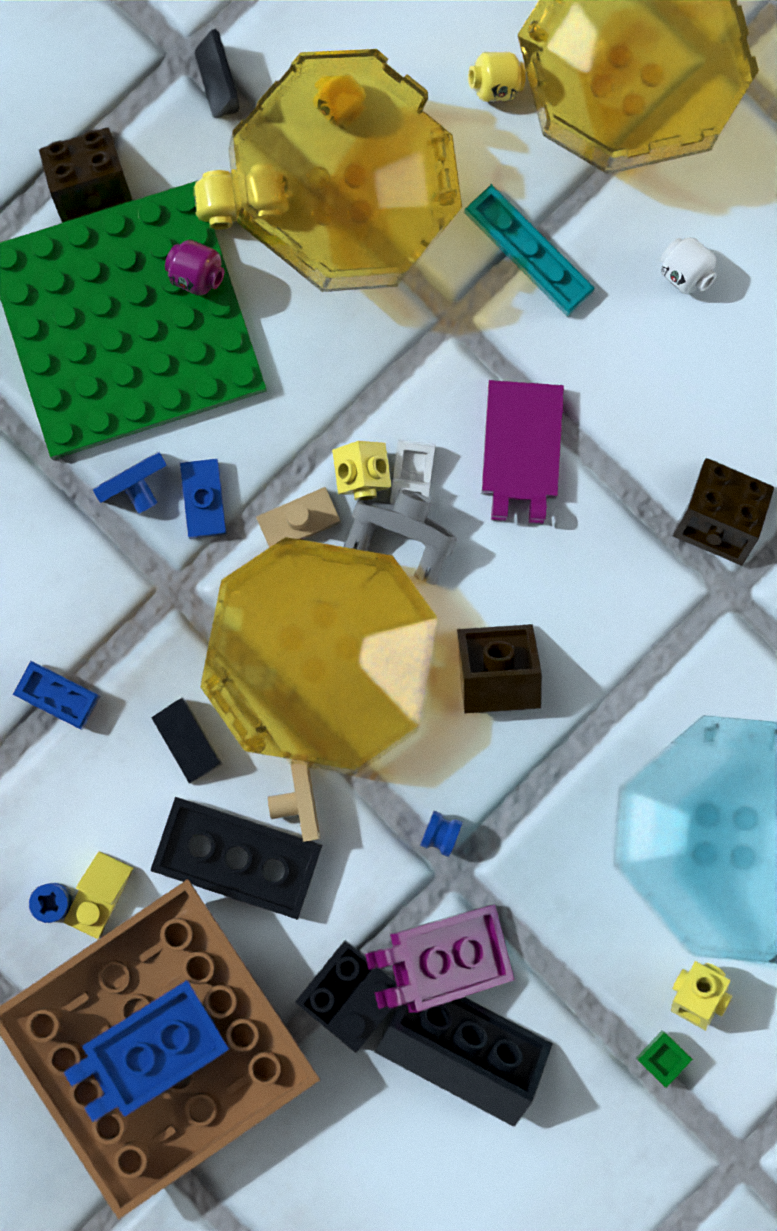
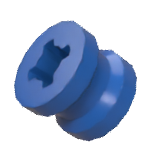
[420,810,463,857]
[29,883,73,923]

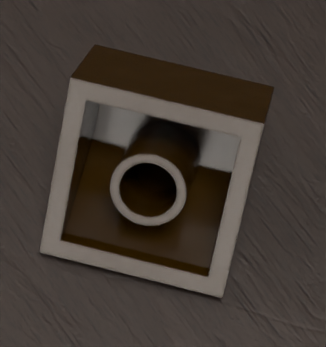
[457,624,542,714]

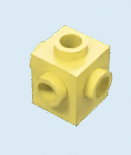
[332,441,391,501]
[671,961,733,1031]

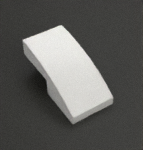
[390,439,436,505]

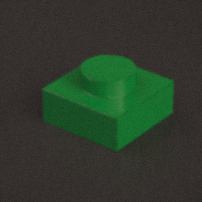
[636,1030,693,1088]

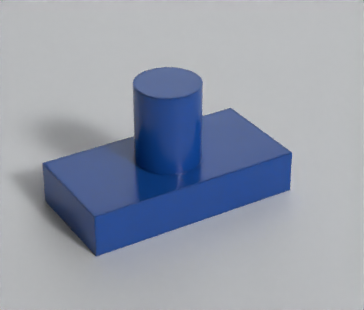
[93,451,167,514]

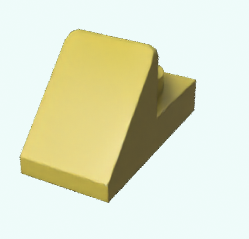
[63,851,134,939]

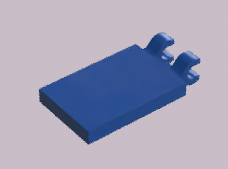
[64,979,229,1122]

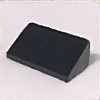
[195,29,240,118]
[151,697,223,784]

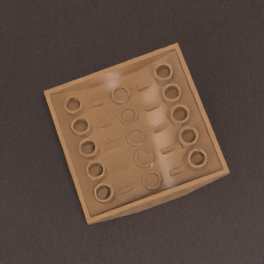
[0,879,320,1220]

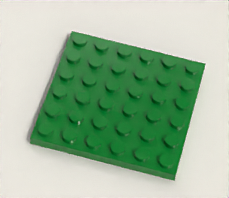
[0,180,267,460]

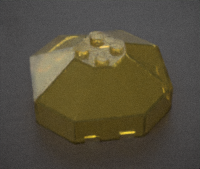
[517,0,759,174]
[228,49,462,292]
[200,537,438,776]

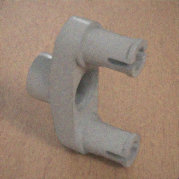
[343,489,457,585]

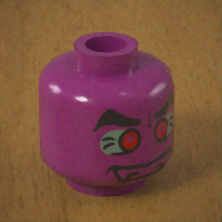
[165,239,224,296]

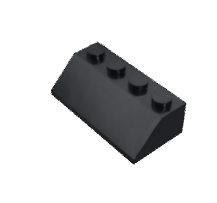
[374,997,553,1127]

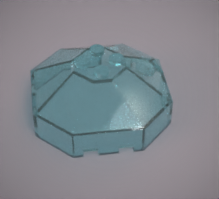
[613,715,777,964]

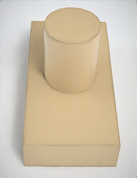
[256,487,341,553]
[268,762,321,842]

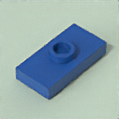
[180,459,227,539]
[13,661,101,730]

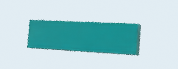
[464,184,595,317]

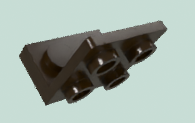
[39,127,133,223]
[672,458,774,566]

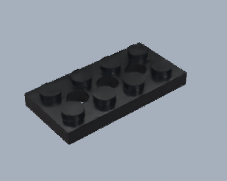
[150,797,323,920]

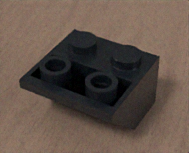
[295,940,397,1053]

